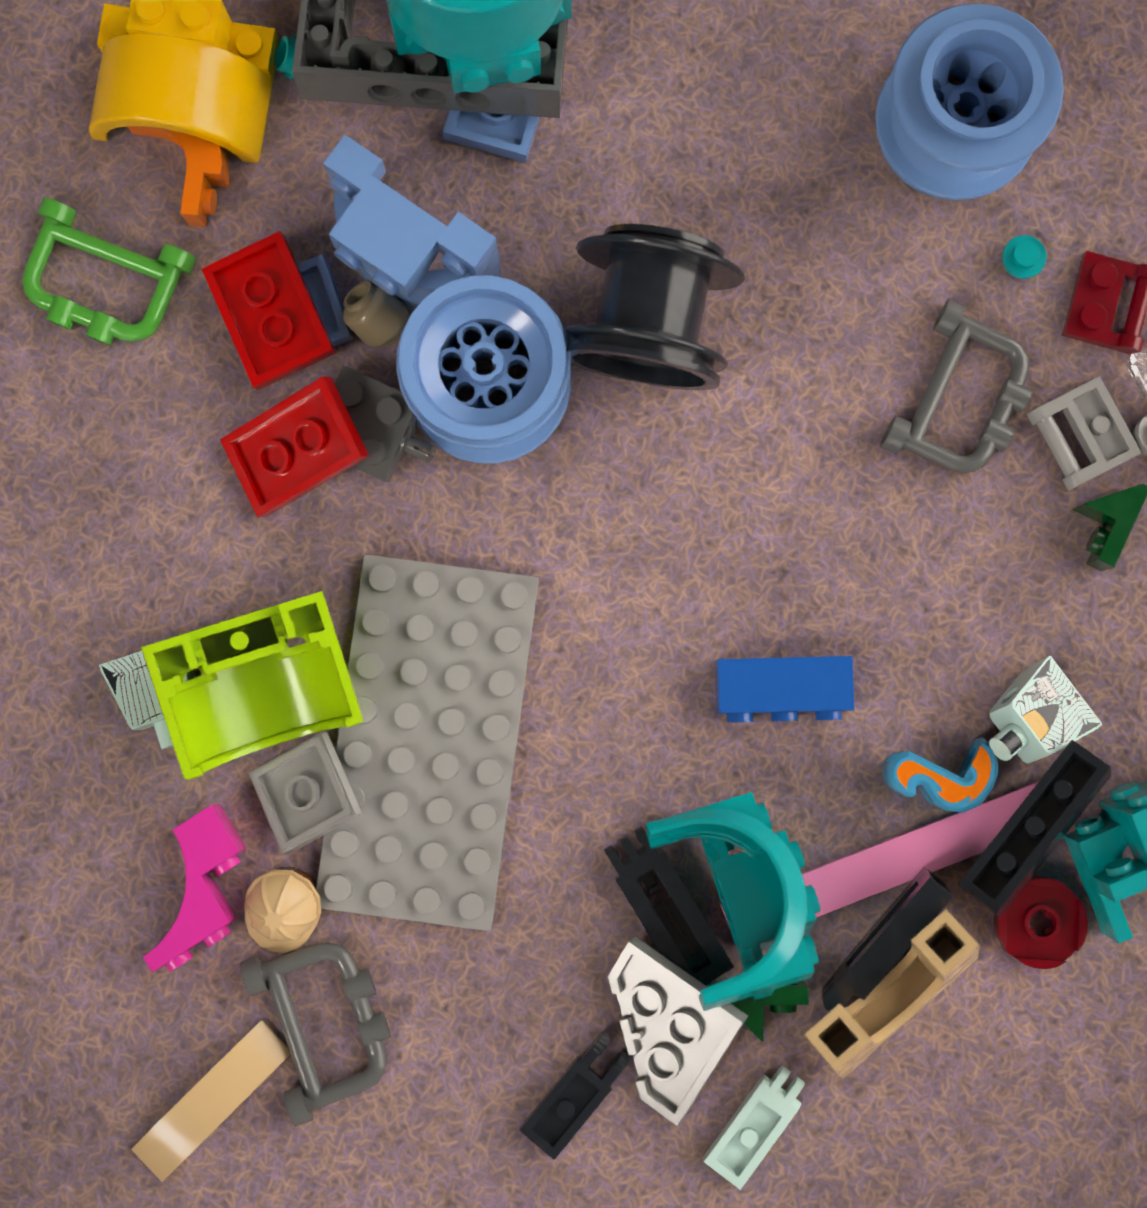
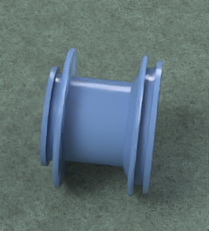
[875,3,1064,201]
[396,275,571,464]

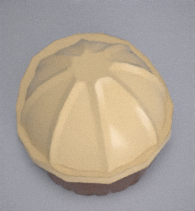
[244,867,322,953]

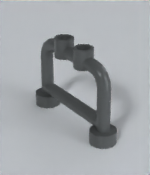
[880,298,1033,473]
[240,942,391,1127]

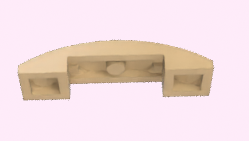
[131,1020,291,1182]

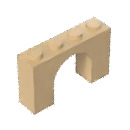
[804,909,980,1079]

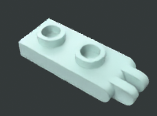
[702,1065,805,1190]

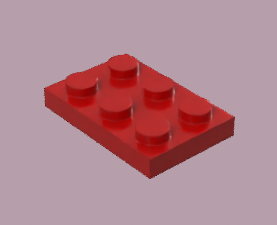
[201,231,337,390]
[220,376,369,518]

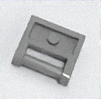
[1026,376,1141,491]

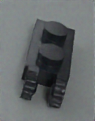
[519,1031,632,1160]

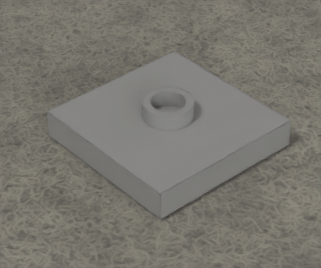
[248,733,363,854]

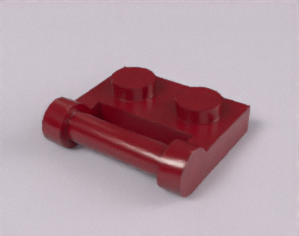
[1062,251,1147,355]

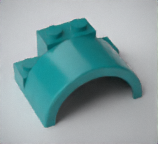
[386,0,572,93]

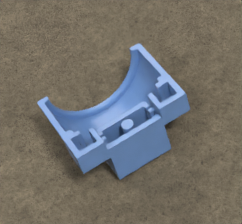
[323,134,502,310]

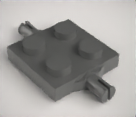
[303,365,436,482]

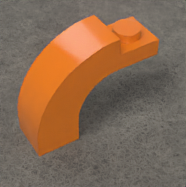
[127,126,230,228]

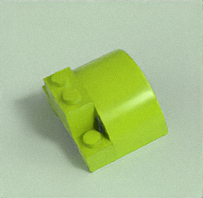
[141,591,363,780]

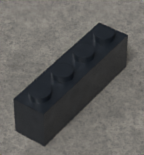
[959,740,1111,918]

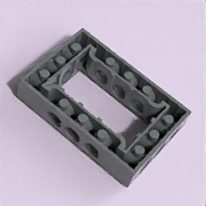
[292,0,568,118]

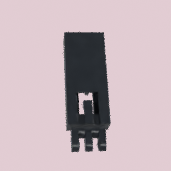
[604,826,734,985]
[821,866,954,1011]

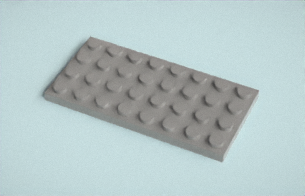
[316,554,539,931]

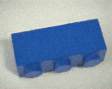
[714,656,855,723]

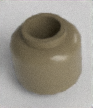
[343,281,409,347]

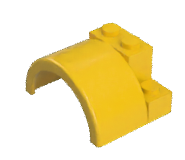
[89,0,280,163]

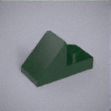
[1072,484,1147,571]
[714,981,809,1042]

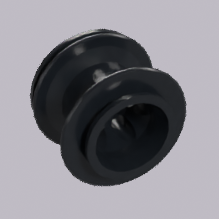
[563,224,745,390]

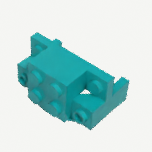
[1064,780,1147,943]
[646,792,821,1012]

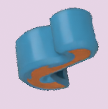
[882,738,999,813]

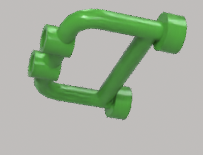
[22,197,197,346]

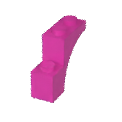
[143,804,247,973]

